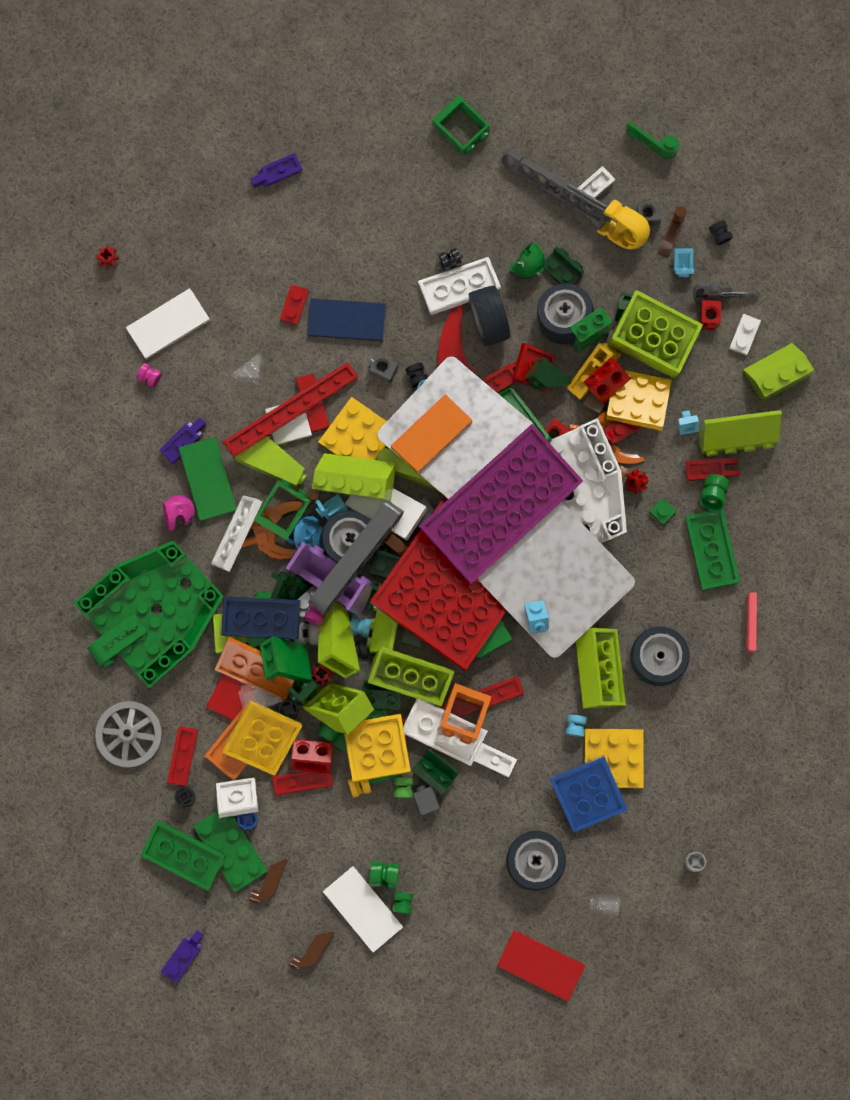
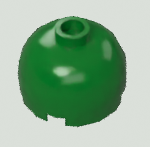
[509,241,545,279]

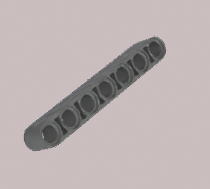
[308,500,404,615]

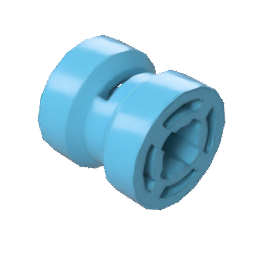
[351,616,371,638]
[565,715,587,737]

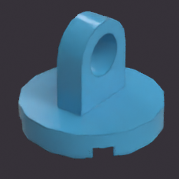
[287,516,322,549]

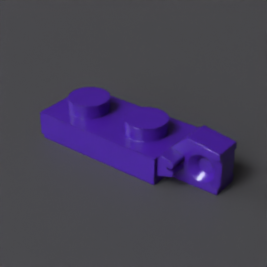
[250,153,303,188]
[159,418,206,464]
[160,930,204,983]

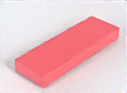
[746,593,757,653]

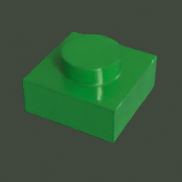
[649,498,676,525]

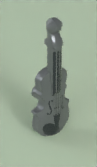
[693,282,760,304]

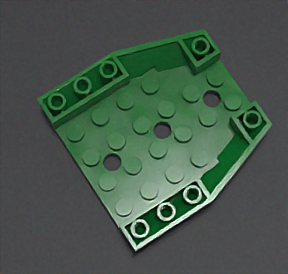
[73,541,224,689]

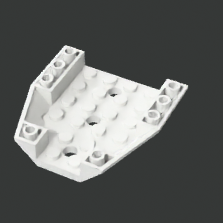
[549,418,627,543]

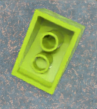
[303,682,374,735]

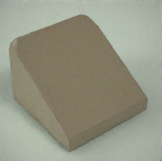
[582,392,608,416]

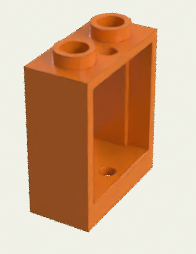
[437,683,491,744]

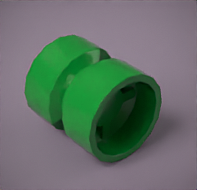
[700,474,729,511]
[369,861,399,889]

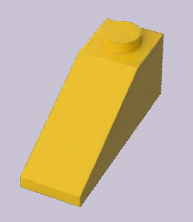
[567,343,621,400]

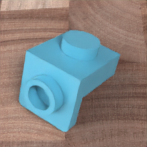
[674,248,694,277]
[315,494,348,520]
[524,600,549,633]

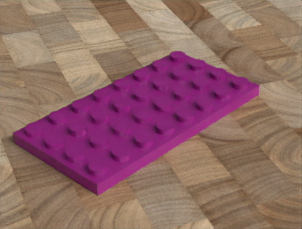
[418,424,583,584]

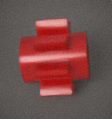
[95,245,120,270]
[625,469,649,494]
[311,663,334,687]

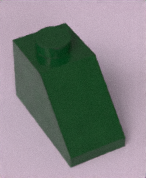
[525,358,572,389]

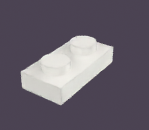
[578,166,615,206]
[729,314,761,356]
[474,743,517,778]

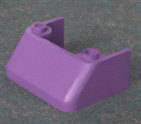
[286,542,373,615]

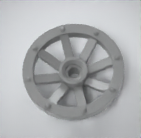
[95,701,162,768]

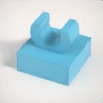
[678,410,699,435]

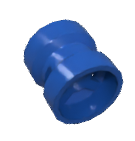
[238,813,258,830]

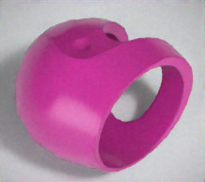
[163,495,195,531]

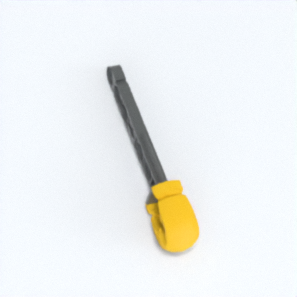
[501,150,650,249]

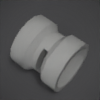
[684,852,706,872]

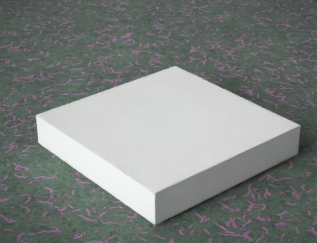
[265,405,312,445]
[216,777,258,818]

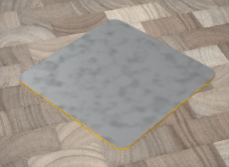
[377,357,533,499]
[478,502,635,658]

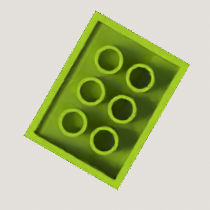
[608,290,703,379]
[698,410,782,457]

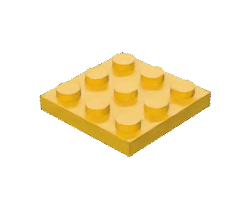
[606,370,672,431]
[318,397,387,460]
[222,700,302,776]
[345,714,411,783]
[585,729,644,788]

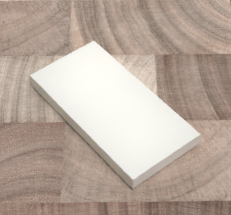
[418,257,502,315]
[126,288,210,360]
[345,488,428,540]
[211,496,262,572]
[403,699,487,766]
[323,866,403,952]

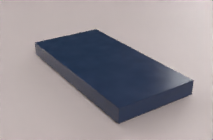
[308,298,386,342]
[221,597,301,639]

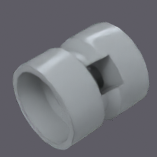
[294,621,319,645]

